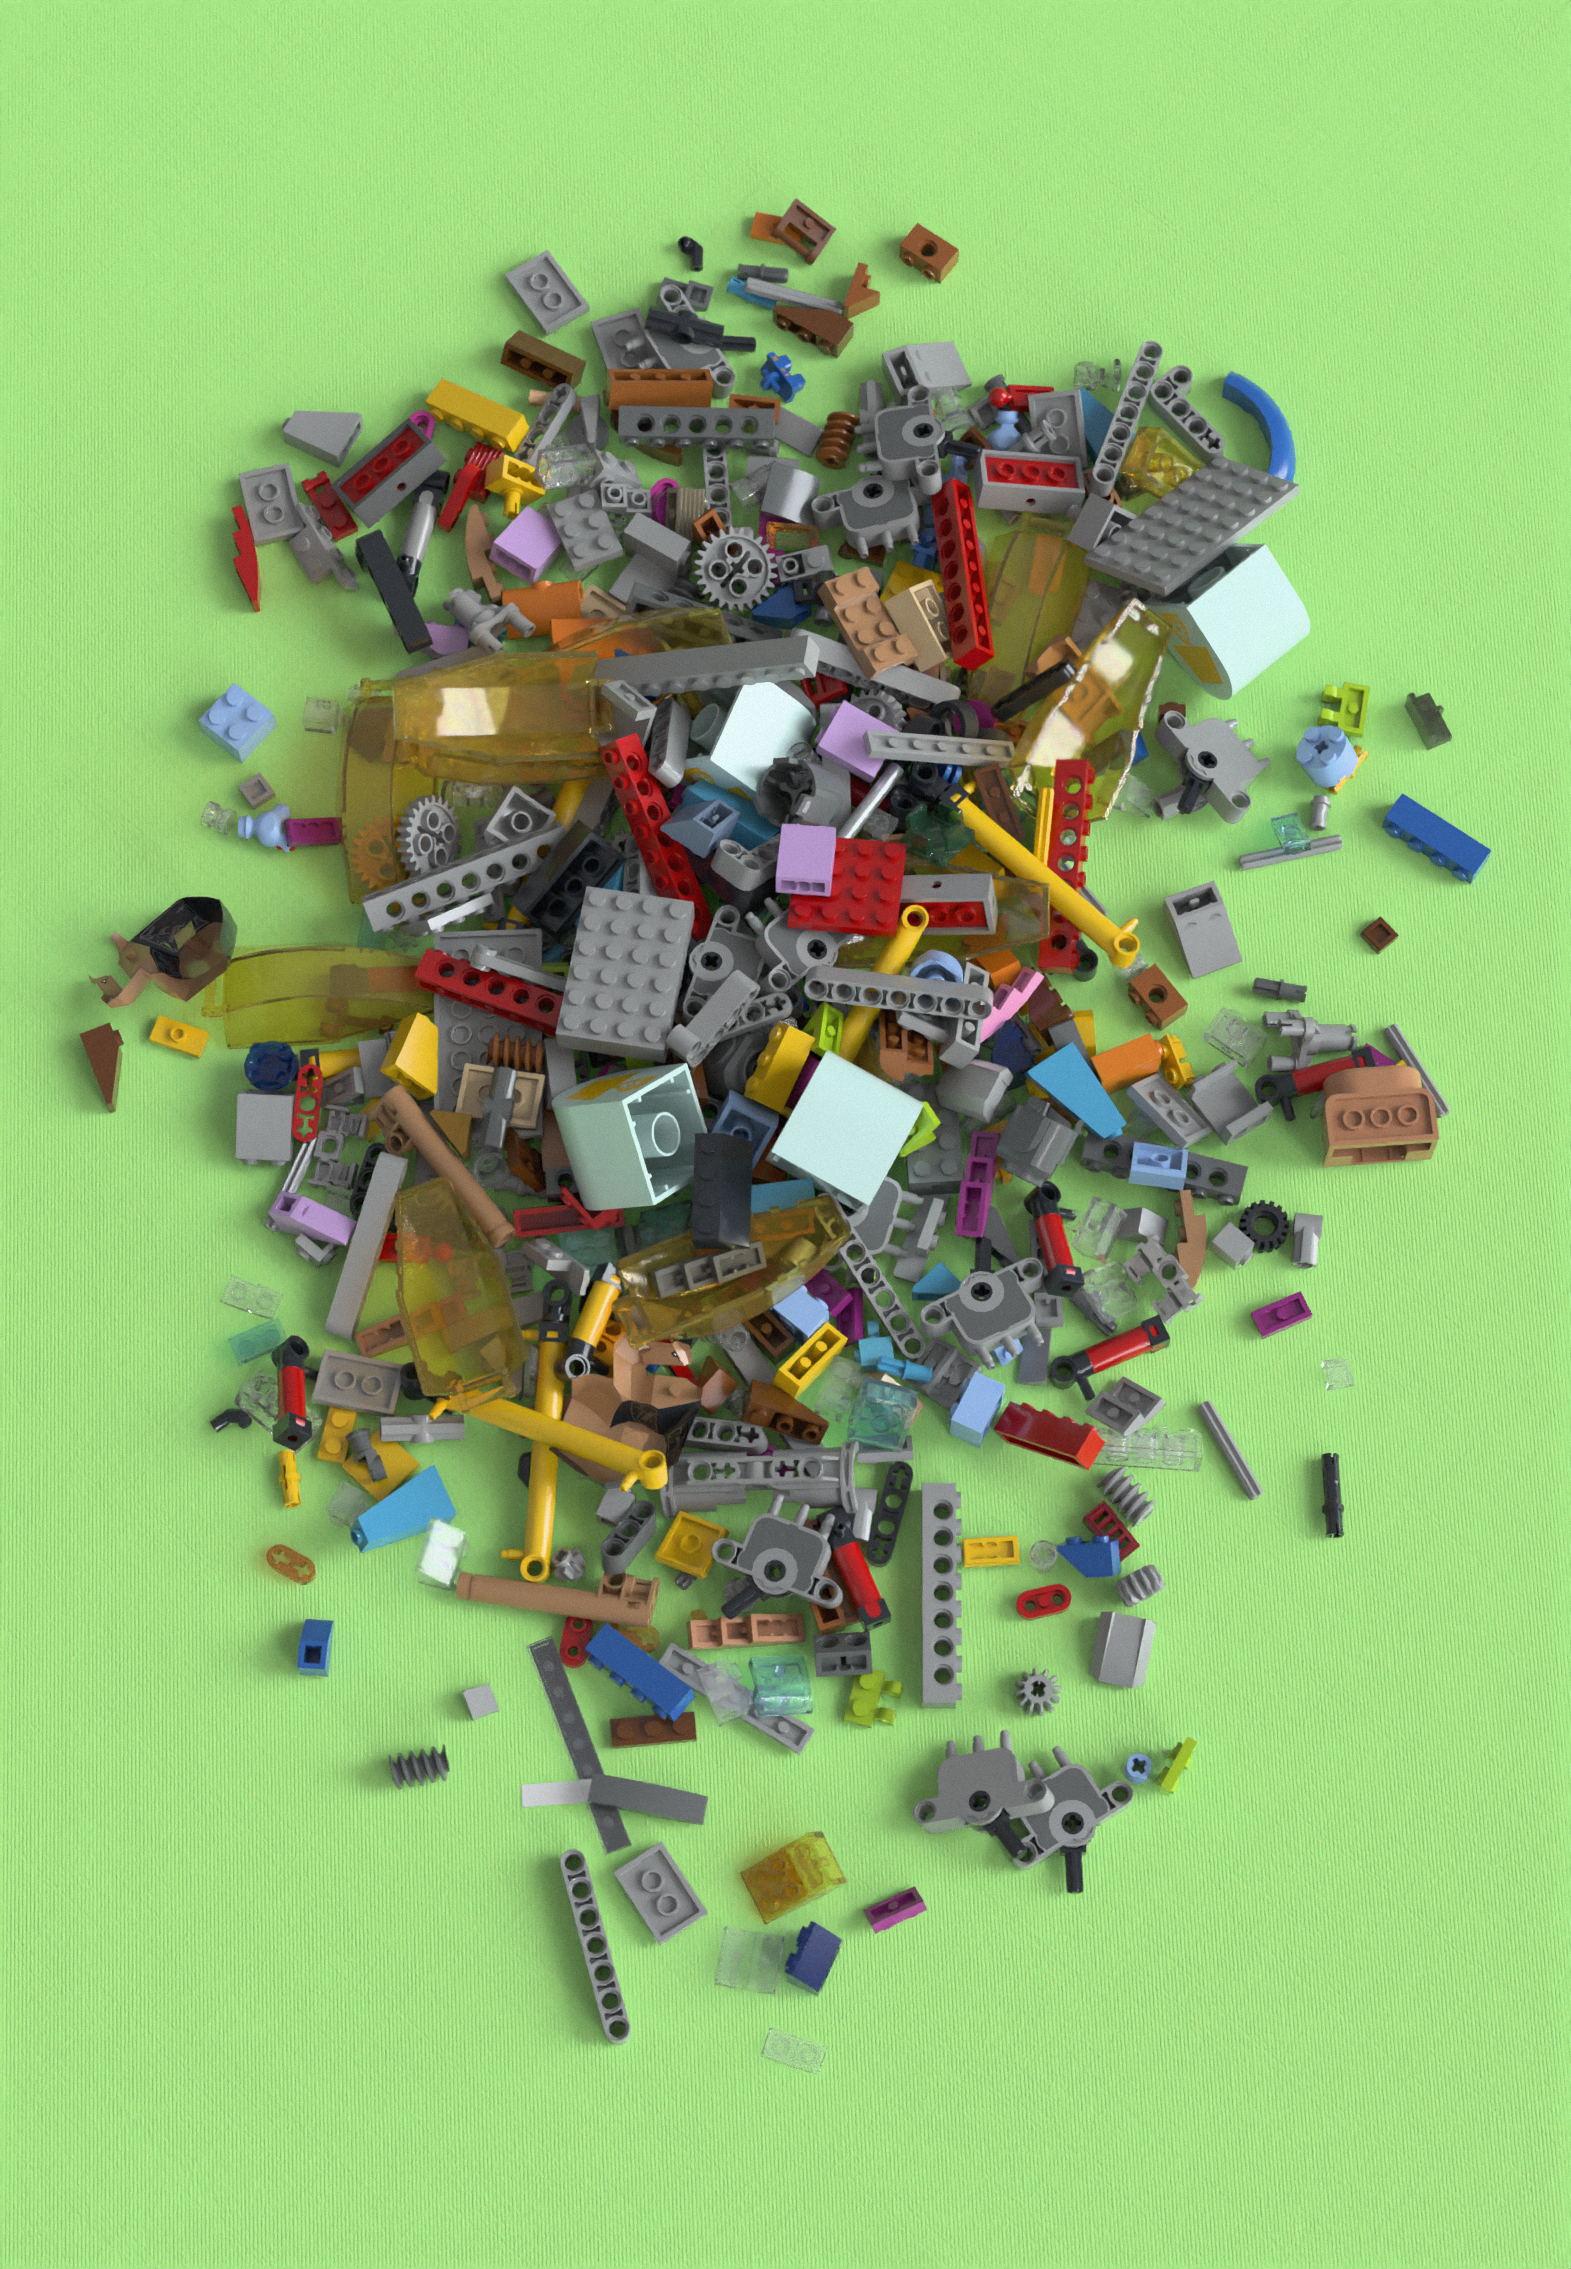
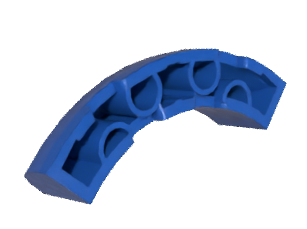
[1222,371,1296,482]

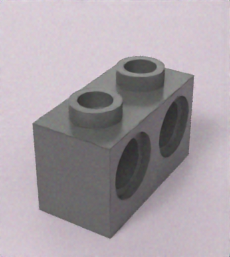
[813,1631,872,1677]

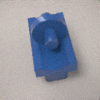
[760,351,806,404]
[910,528,939,571]

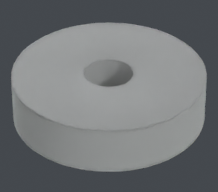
[568,415,609,455]

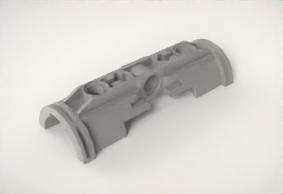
[660,1441,859,1518]

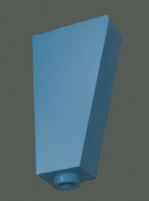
[1080,387,1149,488]
[679,779,781,851]
[1024,1042,1127,1141]
[751,1178,816,1214]
[350,1465,457,1553]

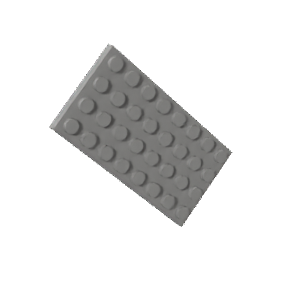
[1084,457,1300,597]
[434,928,544,1141]

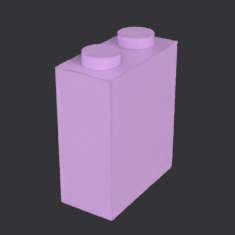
[489,506,565,585]
[815,701,899,783]
[776,824,836,896]

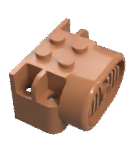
[1321,1065,1439,1167]

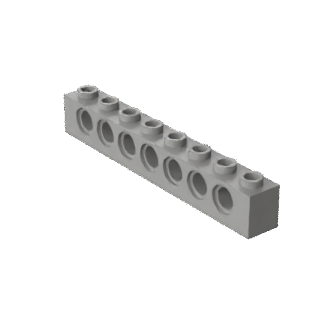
[360,821,566,933]
[922,1483,962,1709]

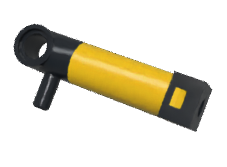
[554,1262,632,1383]

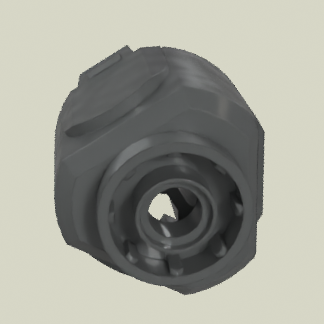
[752,757,844,827]
[701,1029,769,1100]
[995,1095,1084,1188]

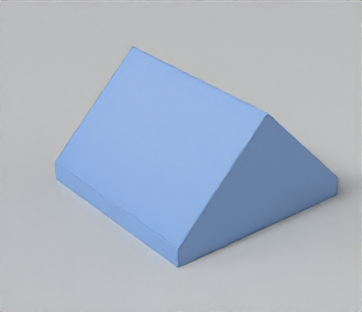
[1128,1142,1188,1191]

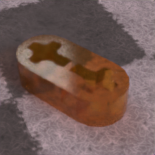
[266,1544,317,1585]
[611,1623,660,1653]

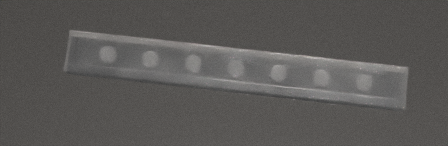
[526,1636,632,1856]

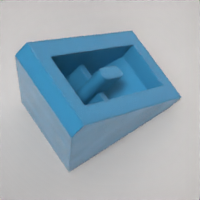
[912,1262,961,1301]

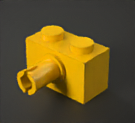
[485,454,547,519]

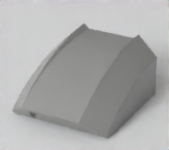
[484,785,557,862]
[935,1059,1013,1123]
[1089,1612,1156,1688]

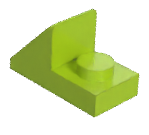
[802,1002,845,1057]
[898,1102,941,1157]

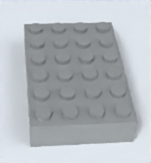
[556,886,695,1063]

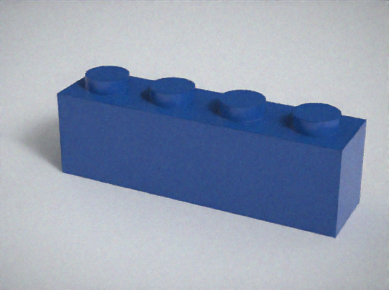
[1382,793,1491,884]
[585,1623,696,1722]

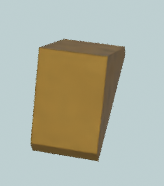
[429,1110,475,1162]

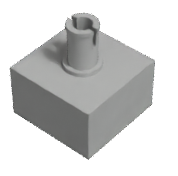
[1066,493,1138,552]

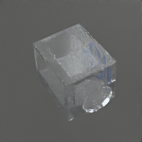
[302,697,344,734]

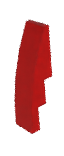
[231,504,261,613]

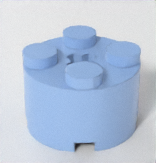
[1296,725,1357,787]
[909,950,963,1002]

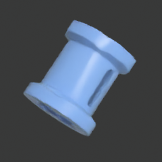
[1125,1753,1152,1784]

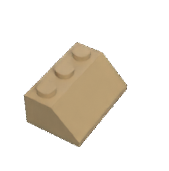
[884,579,952,673]

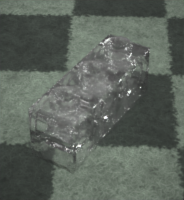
[234,1369,323,1454]

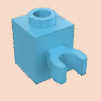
[853,1320,894,1374]

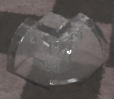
[441,774,507,808]

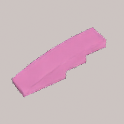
[980,966,1044,1043]

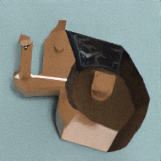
[88,897,237,1008]
[549,1333,703,1489]

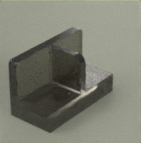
[1405,692,1452,750]

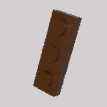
[973,763,1026,841]
[610,1711,697,1749]

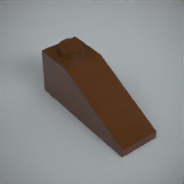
[79,1023,124,1113]

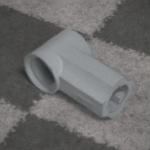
[1152,783,1208,821]
[1292,1213,1323,1269]
[848,1487,878,1544]

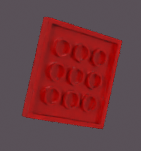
[788,837,907,938]

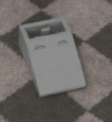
[882,341,972,407]
[1162,880,1242,979]

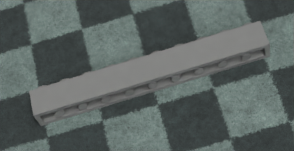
[566,635,820,704]

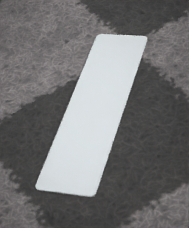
[521,1779,592,1807]

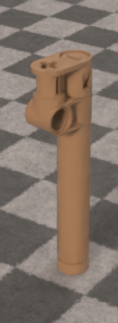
[367,1085,516,1248]
[456,1571,660,1628]

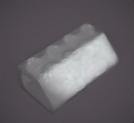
[1091,1422,1203,1472]

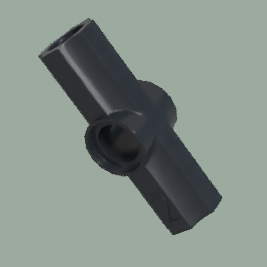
[644,306,724,349]

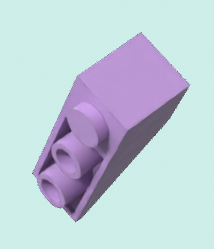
[392,621,472,660]
[268,1191,357,1246]

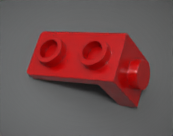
[560,1184,621,1231]

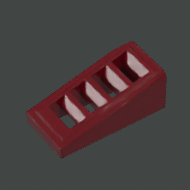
[1082,1501,1140,1563]

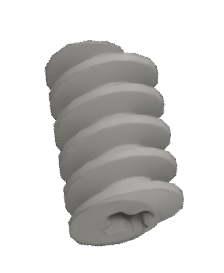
[1096,1466,1156,1528]

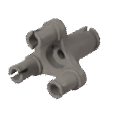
[443,588,536,668]
[1262,1010,1358,1072]

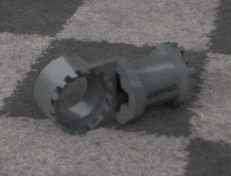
[345,1428,388,1483]

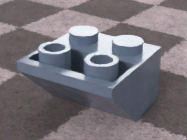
[660,799,740,858]

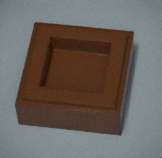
[1360,916,1399,955]

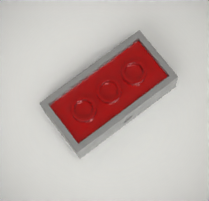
[973,449,1085,515]
[898,874,998,935]

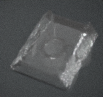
[1079,1261,1139,1324]

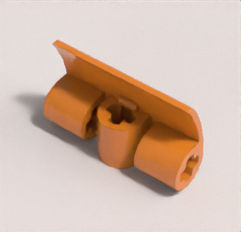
[502,580,584,640]

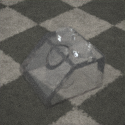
[415,1517,470,1592]

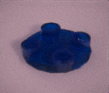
[244,1041,298,1091]

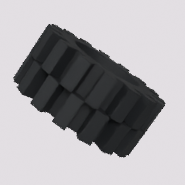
[1238,1200,1290,1253]

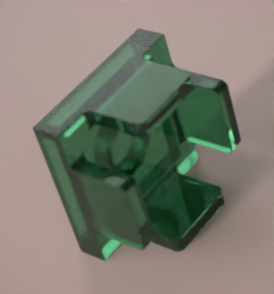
[899,800,975,869]

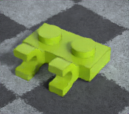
[1317,682,1370,738]
[844,1669,903,1728]
[1154,1736,1197,1797]

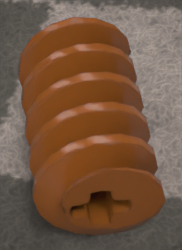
[816,411,860,470]
[485,1032,545,1074]

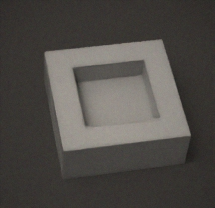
[238,773,275,810]

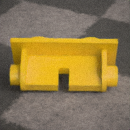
[1159,1033,1196,1091]

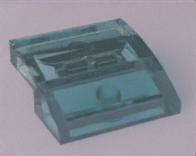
[748,1655,813,1717]

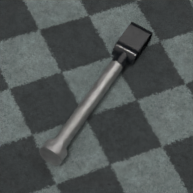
[836,713,945,839]

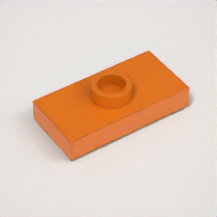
[750,212,802,245]

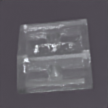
[714,1926,784,1994]

